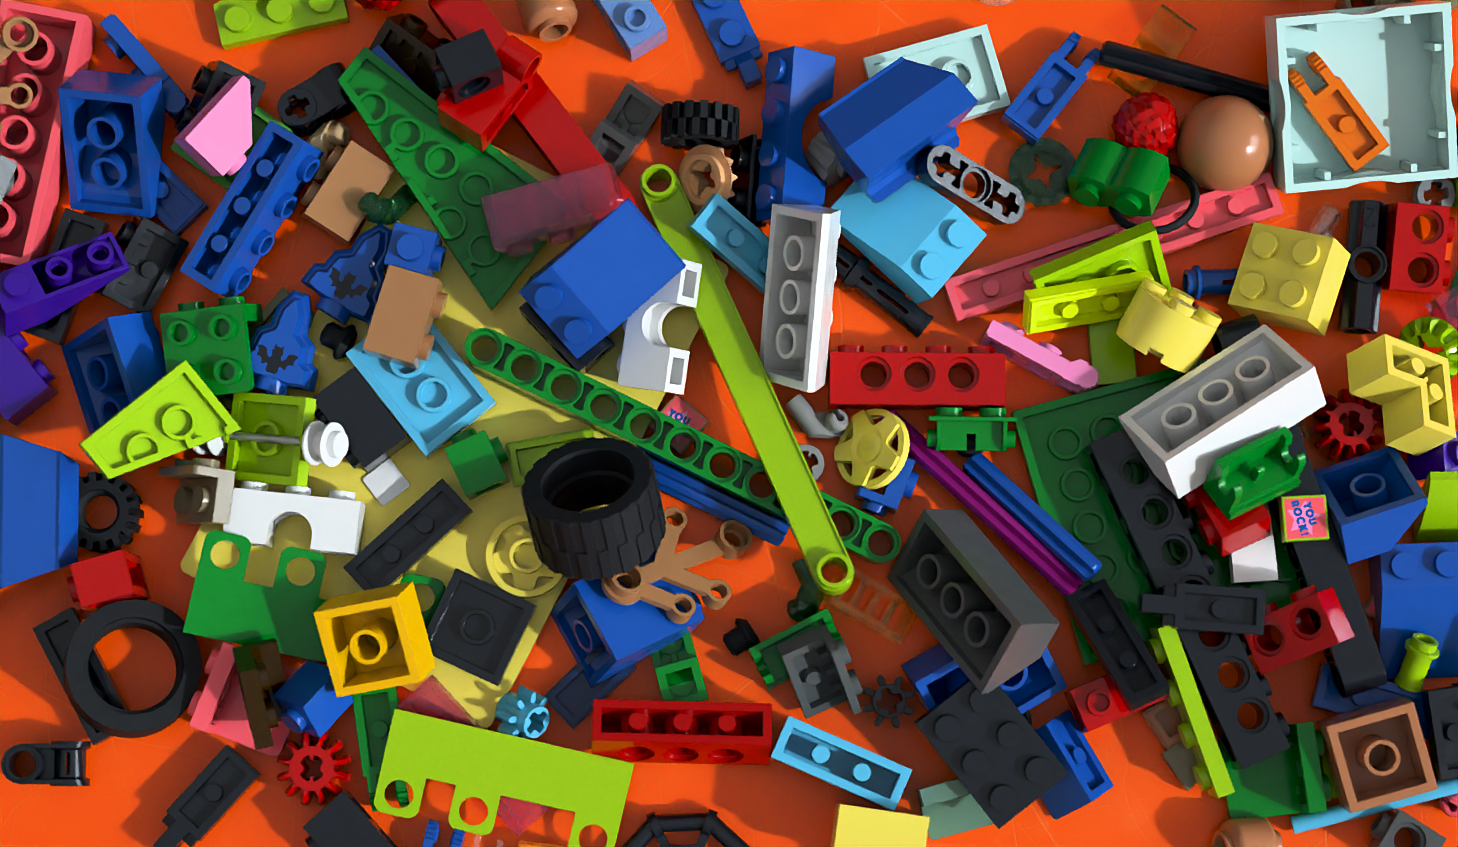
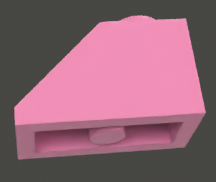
[174,75,252,177]

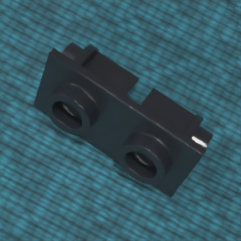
[727,134,766,227]

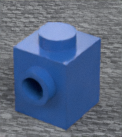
[384,222,446,277]
[273,659,354,738]

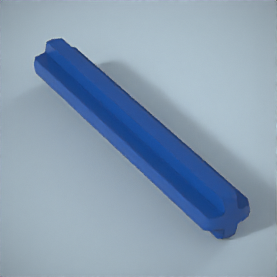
[963,453,1102,581]
[646,454,789,546]

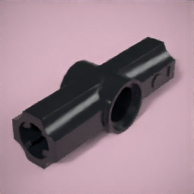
[1338,199,1389,335]

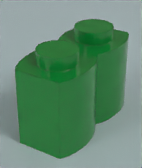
[1067,138,1170,217]

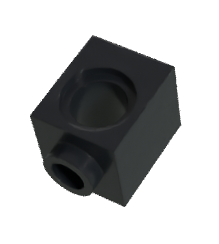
[431,28,504,104]

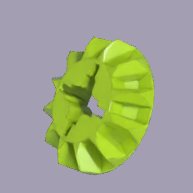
[1398,316,1458,379]

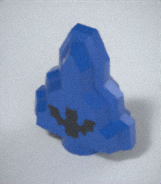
[301,223,392,325]
[250,290,319,396]

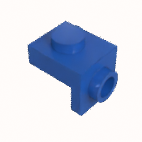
[854,458,919,517]

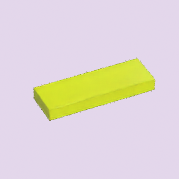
[1022,270,1154,335]

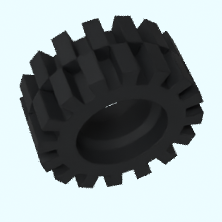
[660,100,740,151]
[78,472,144,553]

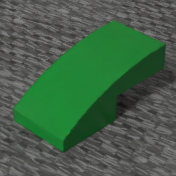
[651,633,709,702]

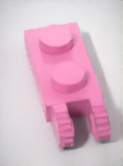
[979,320,1100,395]

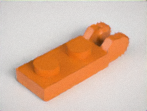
[1288,51,1390,172]

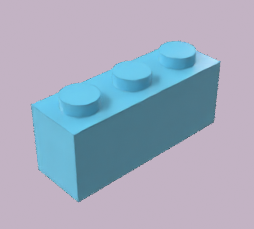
[770,716,912,811]

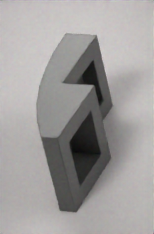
[589,80,666,176]

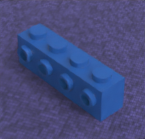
[180,120,324,297]

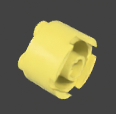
[1115,277,1222,373]

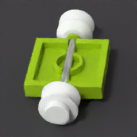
[193,392,349,487]

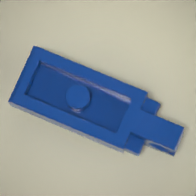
[690,0,763,90]

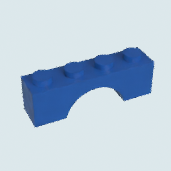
[755,46,836,225]

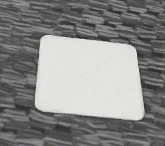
[363,459,409,505]

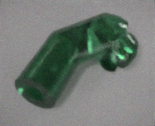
[358,184,417,225]
[787,558,825,622]

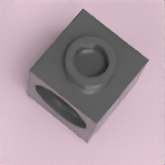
[1368,809,1446,847]

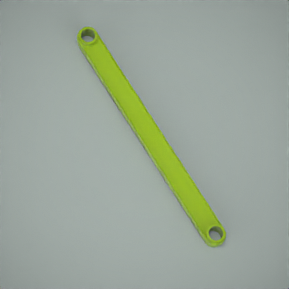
[639,164,854,595]

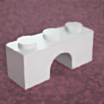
[616,259,702,395]
[223,481,366,557]

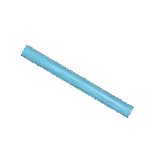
[1290,778,1458,834]

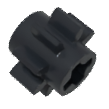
[861,675,915,728]

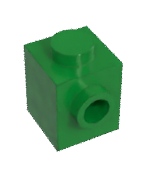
[444,428,509,500]

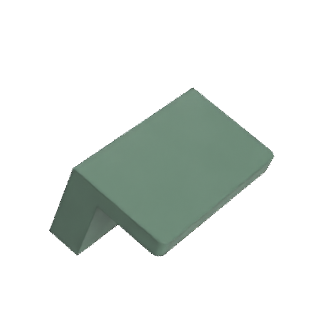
[916,778,1013,840]

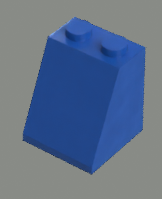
[551,552,705,688]

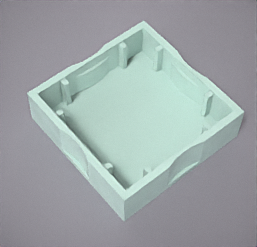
[1264,0,1458,194]

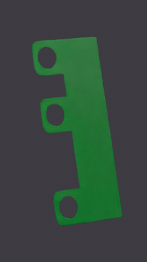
[183,530,445,663]

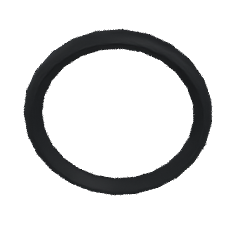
[1108,164,1200,235]

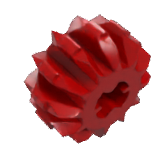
[1308,389,1384,461]
[277,732,352,806]

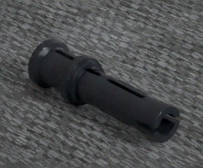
[836,237,934,339]

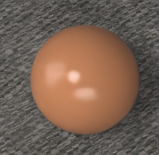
[1176,95,1274,191]

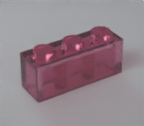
[481,162,623,257]

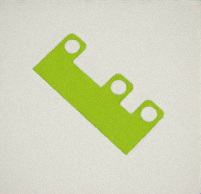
[374,709,634,847]

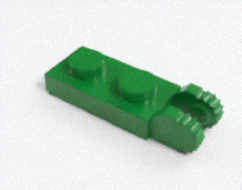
[352,686,410,811]

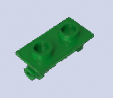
[925,407,1017,452]

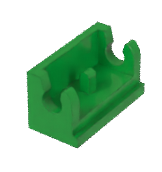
[1203,426,1306,521]
[748,608,845,690]

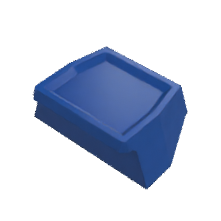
[818,57,979,203]
[0,434,79,588]

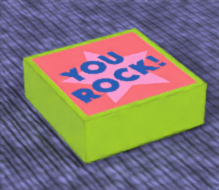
[1278,494,1329,543]

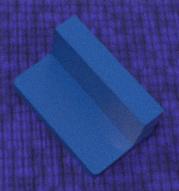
[1035,709,1114,820]

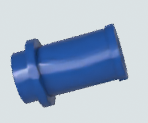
[1182,265,1238,300]

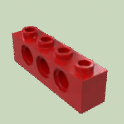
[828,344,1006,411]
[592,699,772,766]

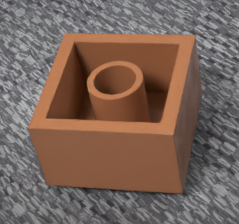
[1316,697,1438,813]

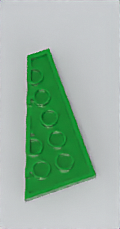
[338,47,572,312]

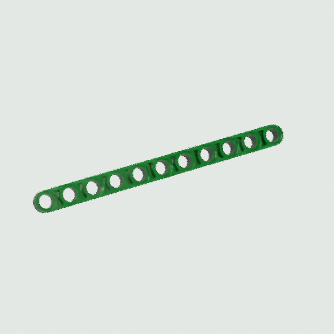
[464,328,901,565]

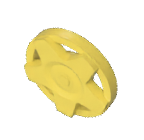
[834,408,910,490]
[486,514,563,598]

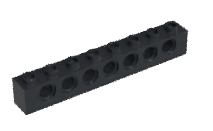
[1084,428,1291,770]

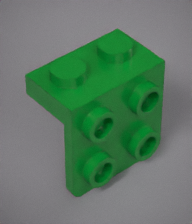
[159,296,263,396]
[1217,721,1332,818]

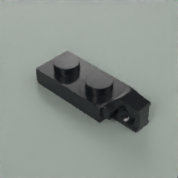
[1137,583,1266,636]
[153,744,262,847]

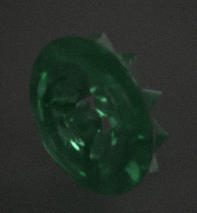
[1008,138,1075,207]

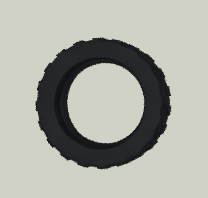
[521,437,666,580]

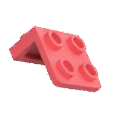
[187,642,297,756]

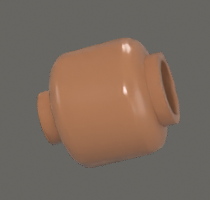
[516,0,578,42]
[1212,816,1283,847]

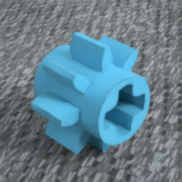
[495,685,550,739]

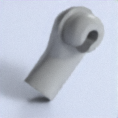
[784,394,849,439]

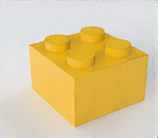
[313,581,435,697]

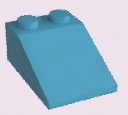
[830,177,987,304]

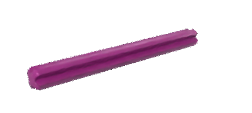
[878,409,1083,596]

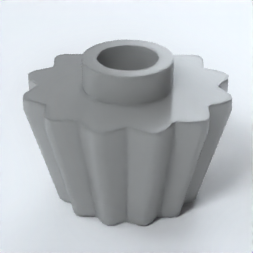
[805,131,850,188]

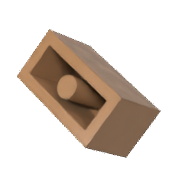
[300,140,395,244]
[362,265,448,370]

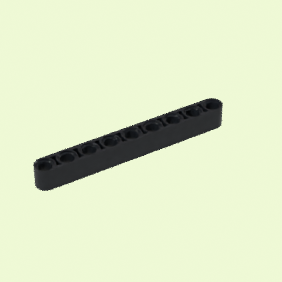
[1211,314,1387,699]

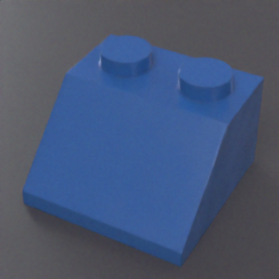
[1314,446,1428,565]

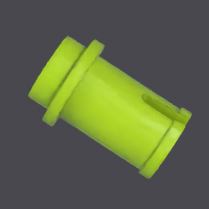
[1394,633,1440,693]

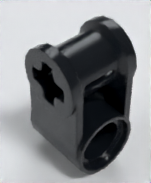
[278,62,356,137]
[1,741,91,786]

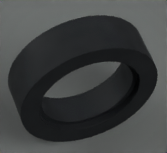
[63,599,202,738]

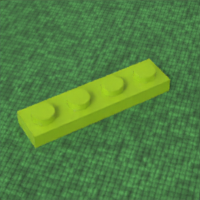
[1147,624,1235,798]

